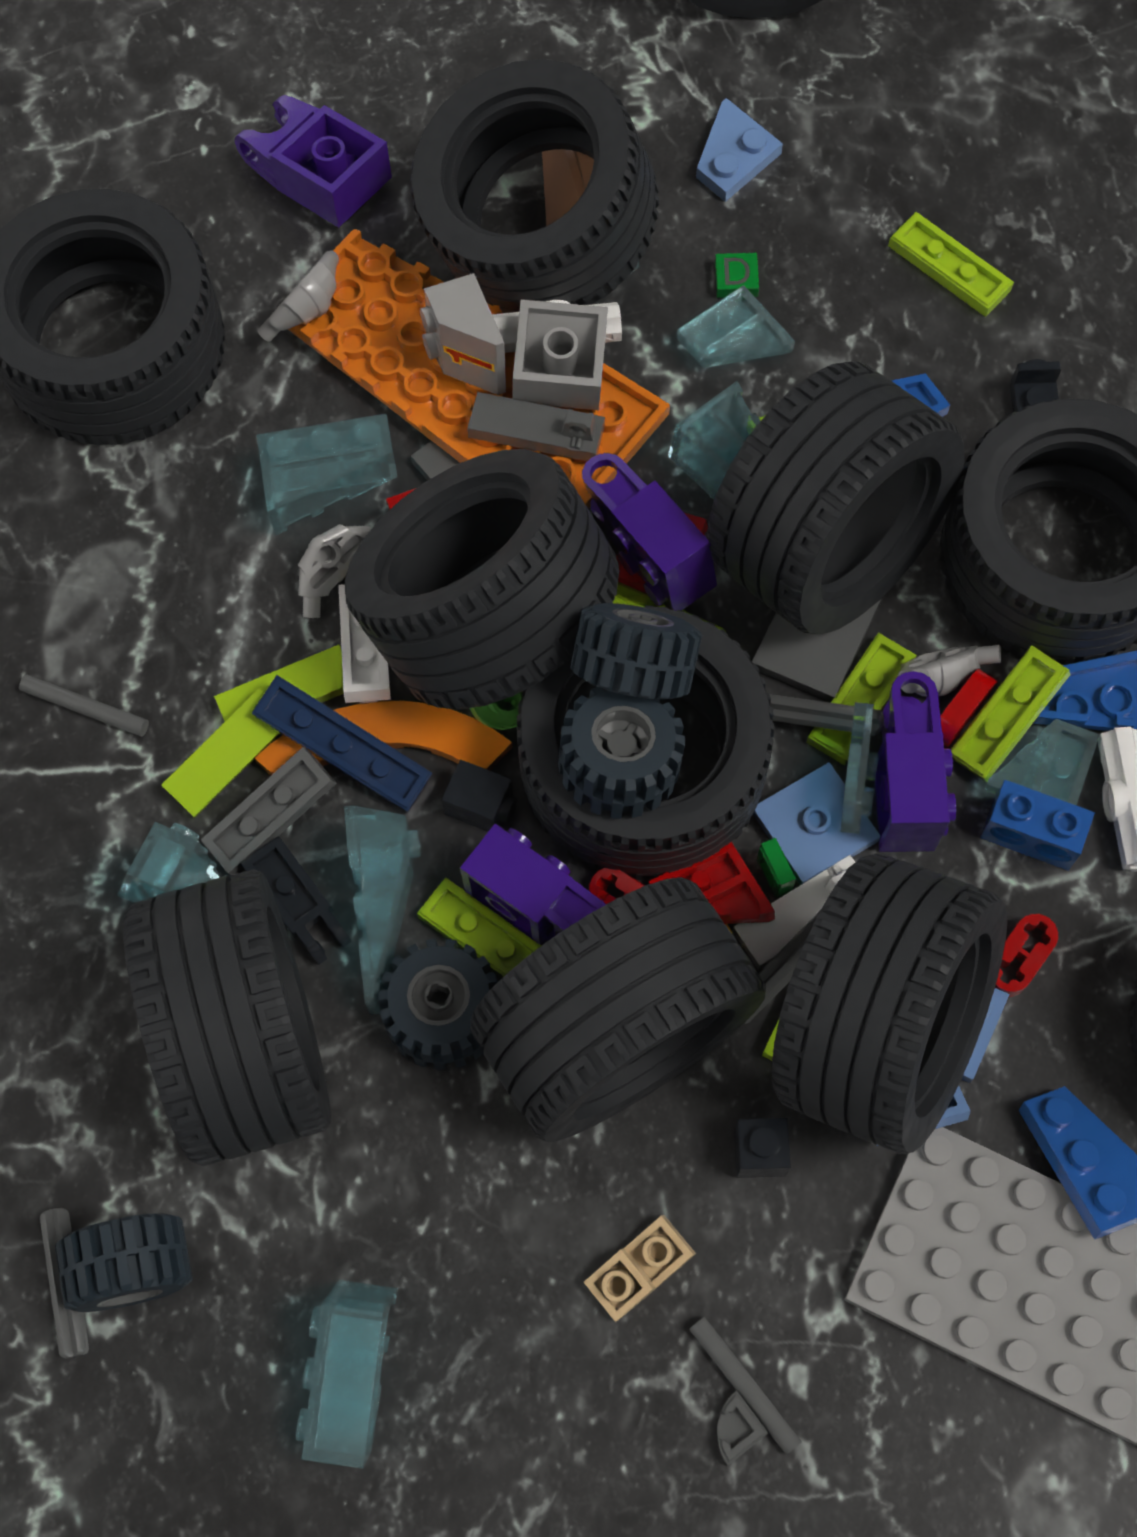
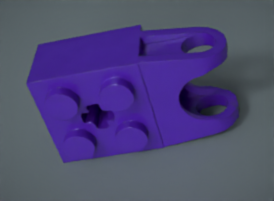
[234,95,392,228]
[582,453,717,611]
[873,671,956,852]
[460,824,607,946]

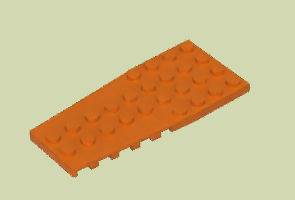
[288,229,670,509]

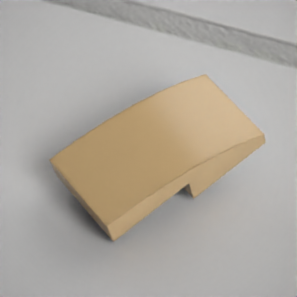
[584,1215,696,1322]

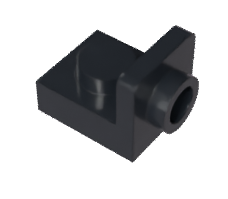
[1010,359,1061,412]

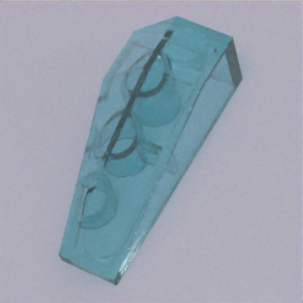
[344,805,421,1015]

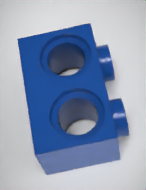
[980,779,1095,871]

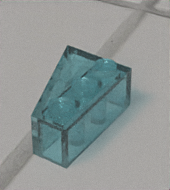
[668,381,760,500]
[257,414,398,536]
[117,822,221,903]
[296,1280,398,1469]

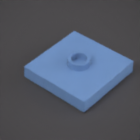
[753,762,881,885]

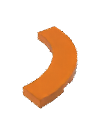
[255,701,512,775]

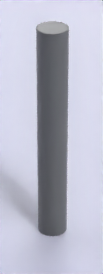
[19,674,149,737]
[689,1317,802,1455]

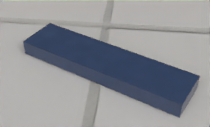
[252,675,432,813]

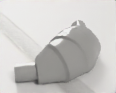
[258,251,339,342]
[298,524,371,618]
[898,645,1001,697]

